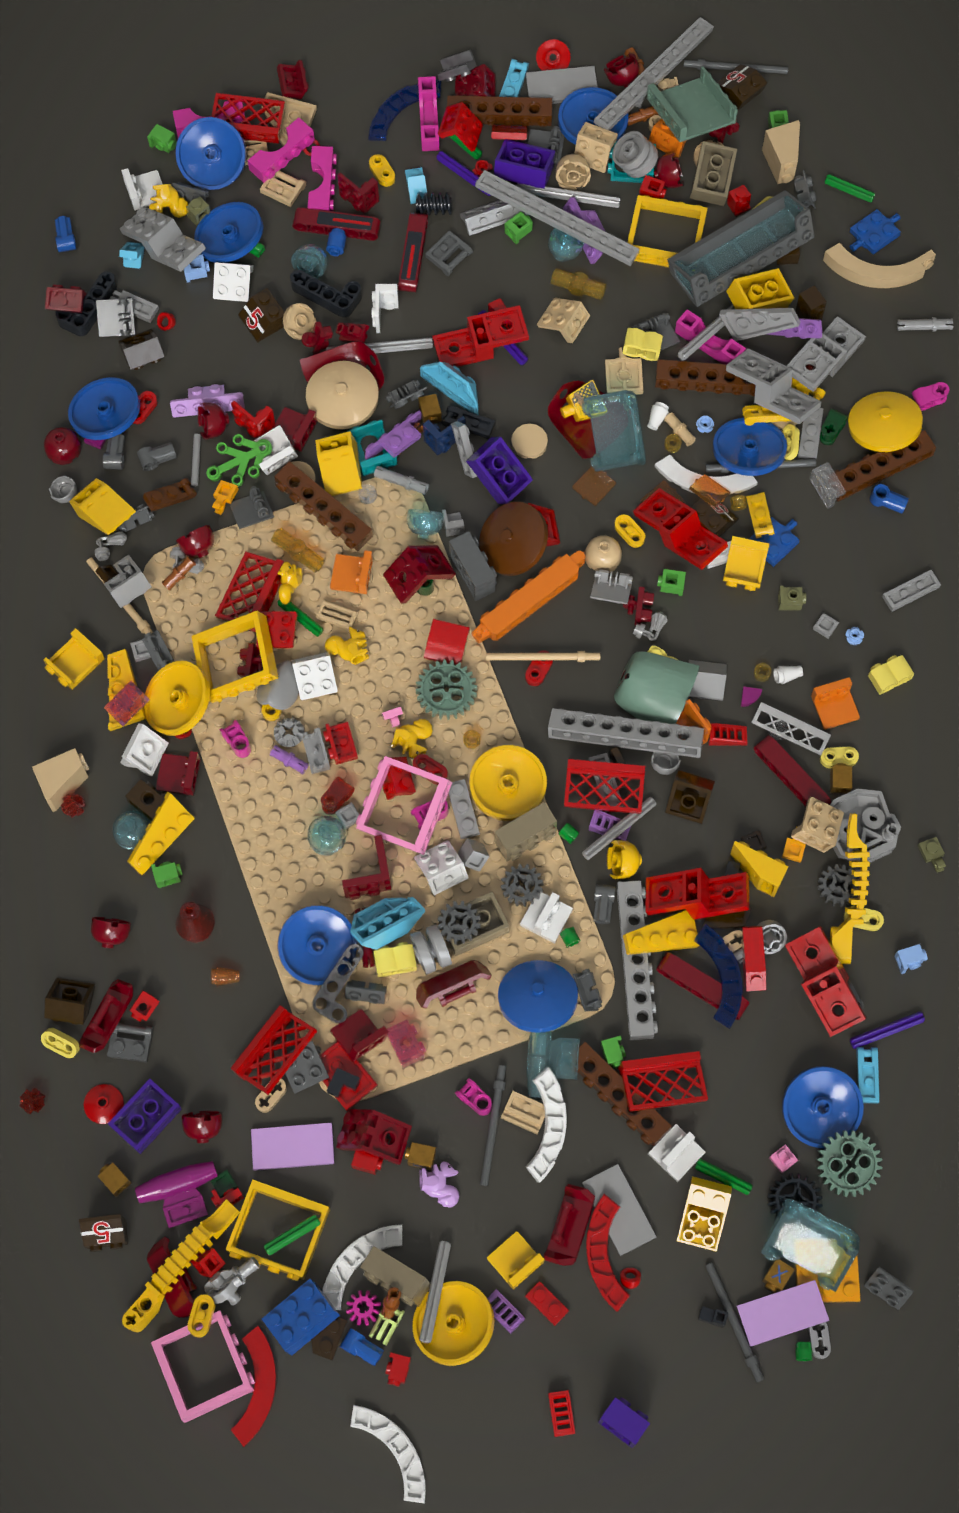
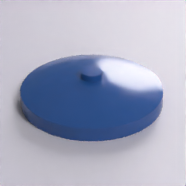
[558,87,628,145]
[176,117,246,190]
[194,202,263,263]
[68,378,140,440]
[713,418,787,476]
[277,906,357,985]
[498,960,578,1033]
[782,1066,864,1148]

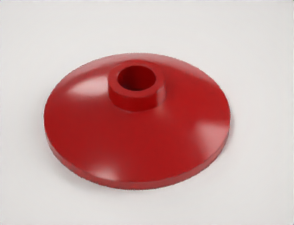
[536,39,571,71]
[84,1084,124,1124]

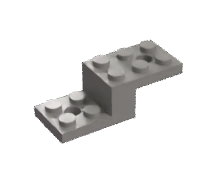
[120,206,206,272]
[787,316,866,392]
[726,349,821,424]

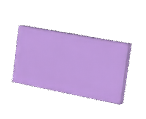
[251,1123,334,1171]
[737,1280,830,1347]

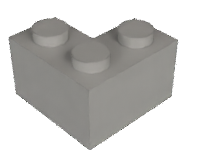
[104,554,151,608]

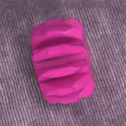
[346,1290,381,1326]

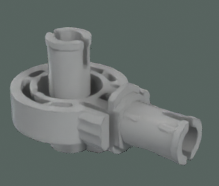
[733,920,787,964]
[204,1257,260,1305]

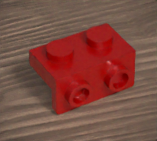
[323,722,358,765]
[378,757,416,800]

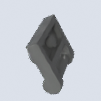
[425,231,473,276]
[107,1022,153,1063]

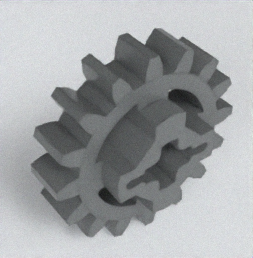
[501,864,544,907]
[817,864,859,907]
[438,901,481,944]

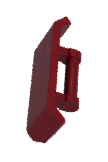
[416,960,492,1008]
[78,979,133,1053]
[543,1184,595,1266]
[147,1236,197,1318]

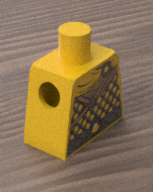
[560,380,607,422]

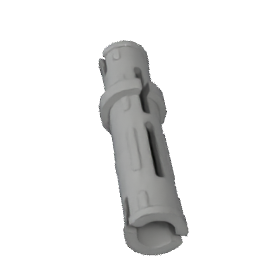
[897,317,953,332]
[374,466,429,495]

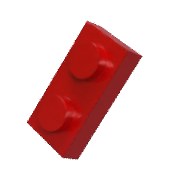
[525,1281,569,1326]

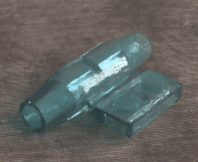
[526,1031,580,1098]

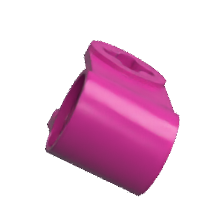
[912,382,949,411]
[219,719,251,758]
[410,800,449,830]
[455,1078,492,1116]

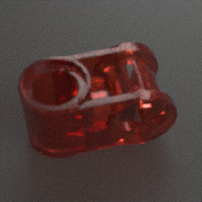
[321,777,355,815]

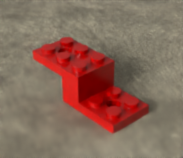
[432,305,529,367]
[633,488,728,570]
[645,868,749,920]
[785,926,867,1037]

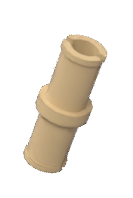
[664,412,696,446]

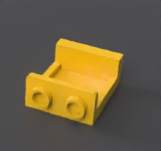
[723,536,769,591]
[43,628,105,690]

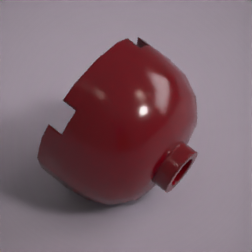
[603,53,640,87]
[654,151,684,188]
[197,402,229,439]
[44,427,82,465]
[176,525,215,559]
[91,917,131,948]
[181,1111,222,1143]

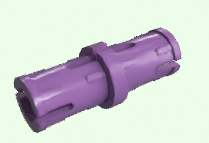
[270,745,309,775]

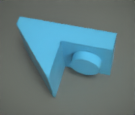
[405,167,427,204]
[119,242,145,269]

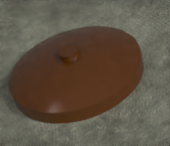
[479,502,548,576]

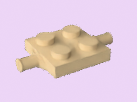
[605,347,643,406]

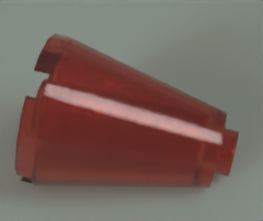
[175,902,215,943]

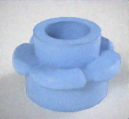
[696,416,714,433]
[845,627,864,645]

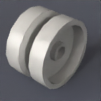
[612,131,658,178]
[410,924,452,975]

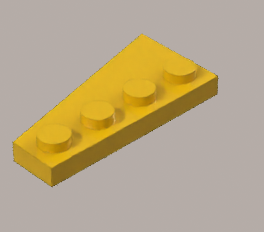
[107,649,146,731]
[127,792,195,875]
[623,910,700,955]

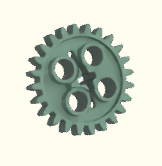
[416,659,477,720]
[816,1130,883,1197]

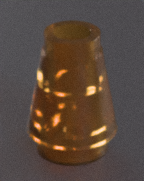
[211,967,240,986]

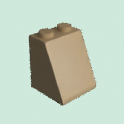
[762,120,800,184]
[32,748,89,812]

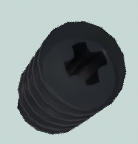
[416,192,452,215]

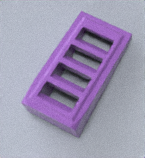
[589,810,631,841]
[487,1289,525,1334]

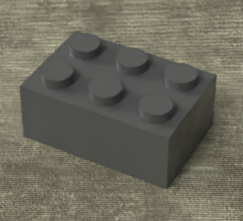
[449,531,497,601]

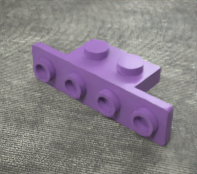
[563,197,605,264]
[768,318,822,339]
[365,410,422,460]

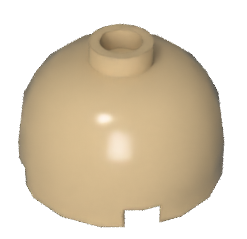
[555,154,591,190]
[585,535,622,573]

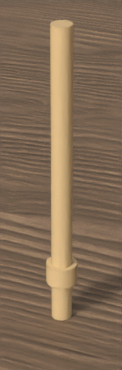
[86,558,153,634]
[486,651,600,662]

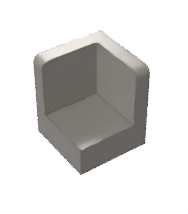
[442,509,465,537]
[458,838,490,872]

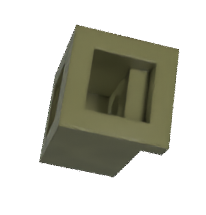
[186,197,210,226]
[778,586,806,610]

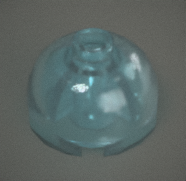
[548,228,584,262]
[291,243,328,279]
[407,509,444,539]
[112,811,150,850]
[307,816,346,855]

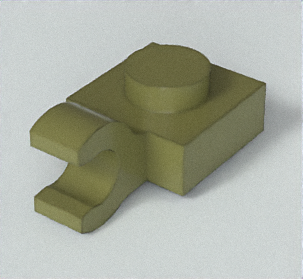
[918,837,946,873]

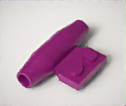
[135,1161,218,1228]

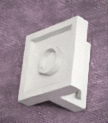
[120,723,169,776]
[520,892,573,944]
[648,1124,706,1182]

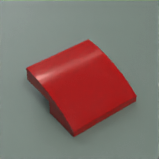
[424,619,470,666]

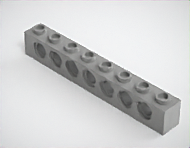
[548,708,704,758]
[616,881,658,1040]

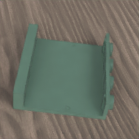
[647,66,738,142]

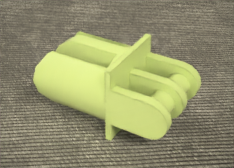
[369,1308,405,1346]

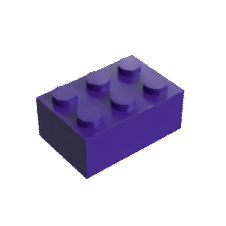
[494,139,555,189]
[466,437,533,504]
[108,1079,182,1154]
[598,1397,650,1448]

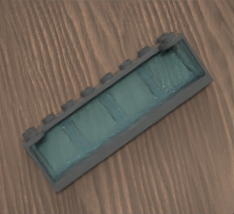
[667,190,815,307]

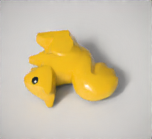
[149,184,188,218]
[278,562,302,605]
[324,627,369,665]
[391,719,433,759]

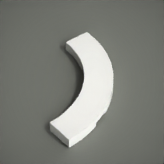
[655,455,758,496]
[525,1067,567,1182]
[323,1225,402,1310]
[350,1405,426,1504]

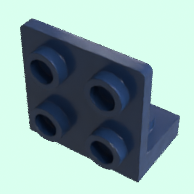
[423,416,466,456]

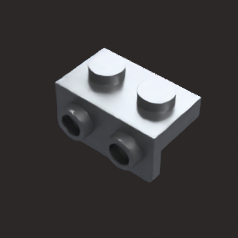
[437,50,477,82]

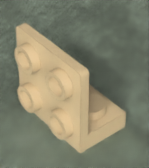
[574,122,618,173]
[537,298,590,343]
[791,797,844,853]

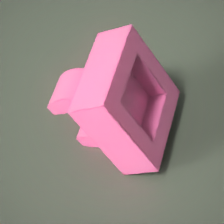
[381,707,403,727]
[769,1144,798,1174]

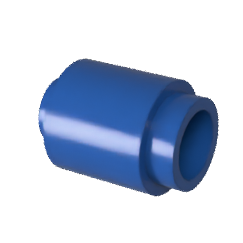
[326,228,346,256]

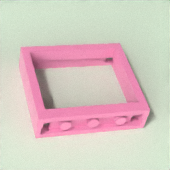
[356,756,452,855]
[151,1310,255,1423]

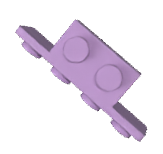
[170,384,245,418]

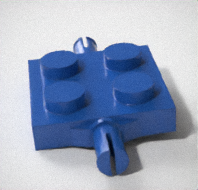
[849,209,901,254]
[749,517,799,567]

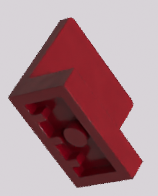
[455,64,495,97]
[337,173,379,214]
[45,285,87,313]
[273,407,317,452]
[156,751,201,796]
[330,1009,389,1062]

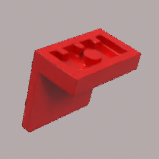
[438,102,483,152]
[231,401,275,438]
[256,611,297,651]

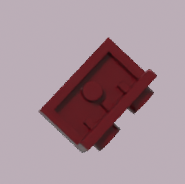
[277,60,308,99]

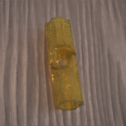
[551,268,607,300]
[271,528,325,573]

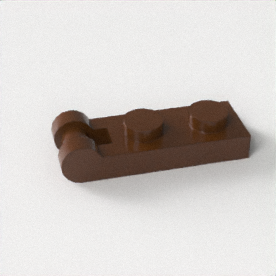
[143,478,197,512]

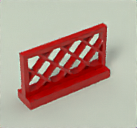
[211,93,285,144]
[215,551,284,633]
[564,759,645,814]
[231,1005,317,1095]
[618,1051,708,1112]

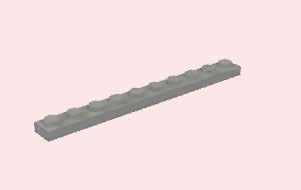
[594,17,714,131]
[475,170,639,266]

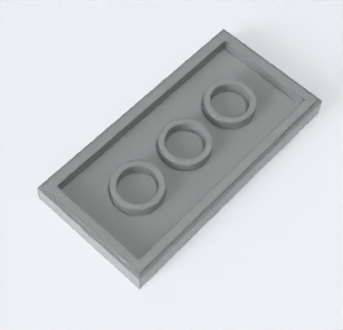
[526,66,598,104]
[582,1164,656,1256]

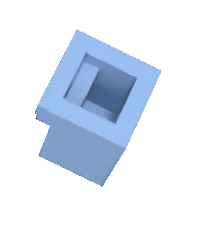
[184,254,210,283]
[894,944,928,974]

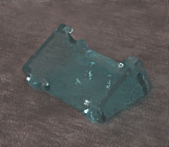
[582,390,646,472]
[761,1199,860,1292]

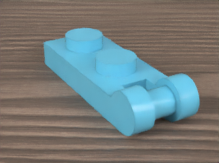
[499,59,529,97]
[856,1047,879,1103]

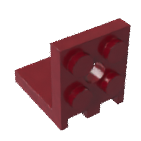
[383,545,456,604]
[342,835,391,900]
[336,1109,412,1165]

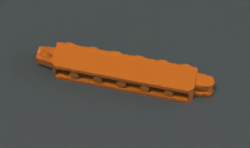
[472,550,586,643]

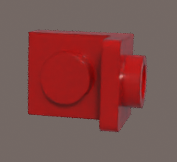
[211,1188,244,1208]

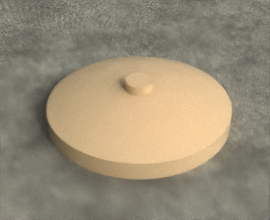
[306,361,379,429]

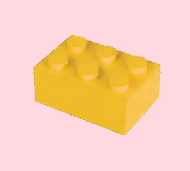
[726,268,794,309]

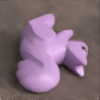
[419,1161,459,1208]

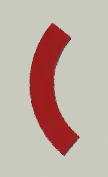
[586,1194,631,1312]
[231,1326,276,1447]

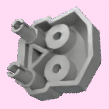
[830,789,901,863]

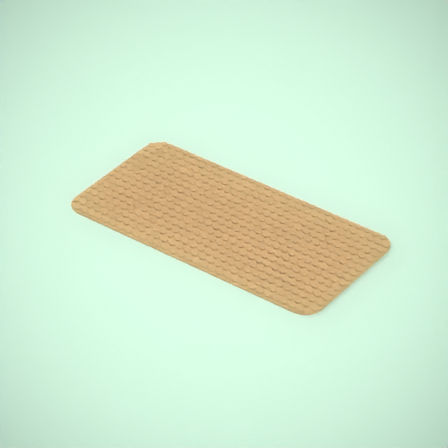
[143,477,615,1101]

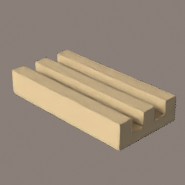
[316,600,358,630]

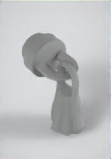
[95,531,127,561]
[170,547,204,574]
[633,611,667,641]

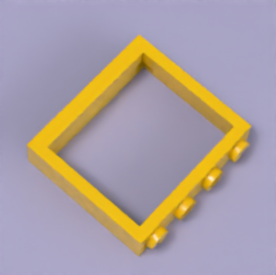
[627,195,707,272]
[191,611,279,703]
[226,1179,330,1281]

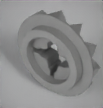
[274,717,304,747]

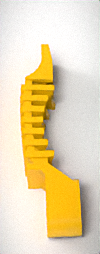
[830,813,870,964]
[122,1199,240,1333]

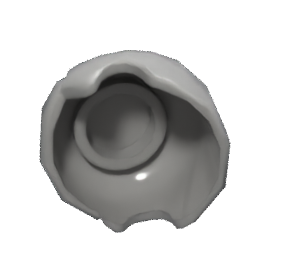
[49,476,77,504]
[651,752,681,775]

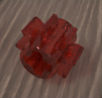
[61,792,86,818]
[19,1088,45,1114]

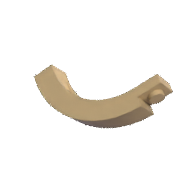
[823,243,936,288]

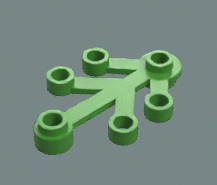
[206,434,273,487]

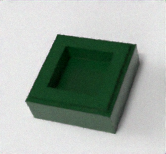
[210,1169,238,1198]

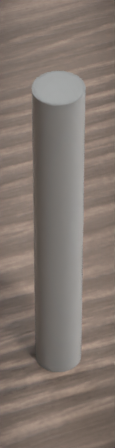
[191,434,201,487]

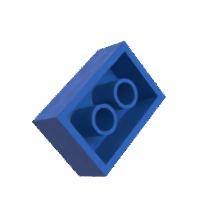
[262,1279,340,1356]

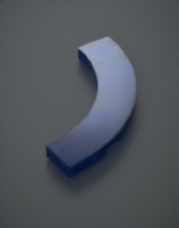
[368,80,441,141]
[694,924,743,1029]

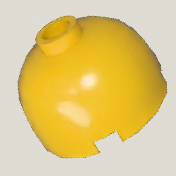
[607,840,642,879]

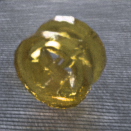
[665,434,682,453]
[730,495,747,511]
[754,663,771,682]
[463,730,481,749]

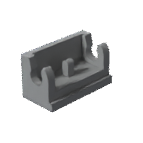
[302,728,330,774]

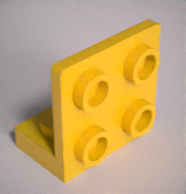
[487,1232,545,1290]

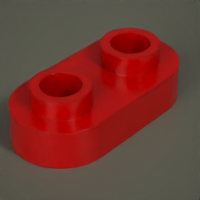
[133,391,157,424]
[525,650,553,686]
[413,754,448,785]

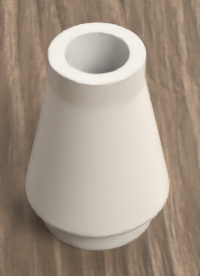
[647,402,669,430]
[773,665,803,684]

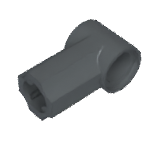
[103,434,125,470]
[137,442,177,471]
[593,884,616,924]

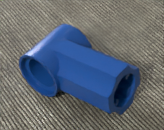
[55,216,76,252]
[870,484,909,514]
[339,1328,384,1366]

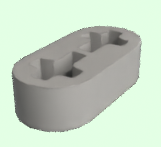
[808,1322,831,1359]

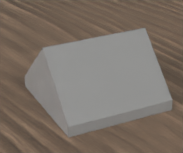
[689,660,727,701]

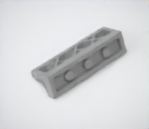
[460,200,529,236]
[751,702,831,755]

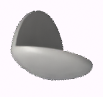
[256,660,299,710]

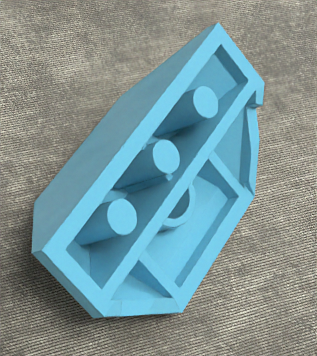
[420,362,478,415]
[350,897,425,950]

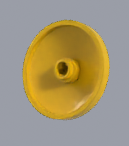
[848,392,923,452]
[143,661,210,736]
[469,745,547,821]
[413,1281,495,1366]

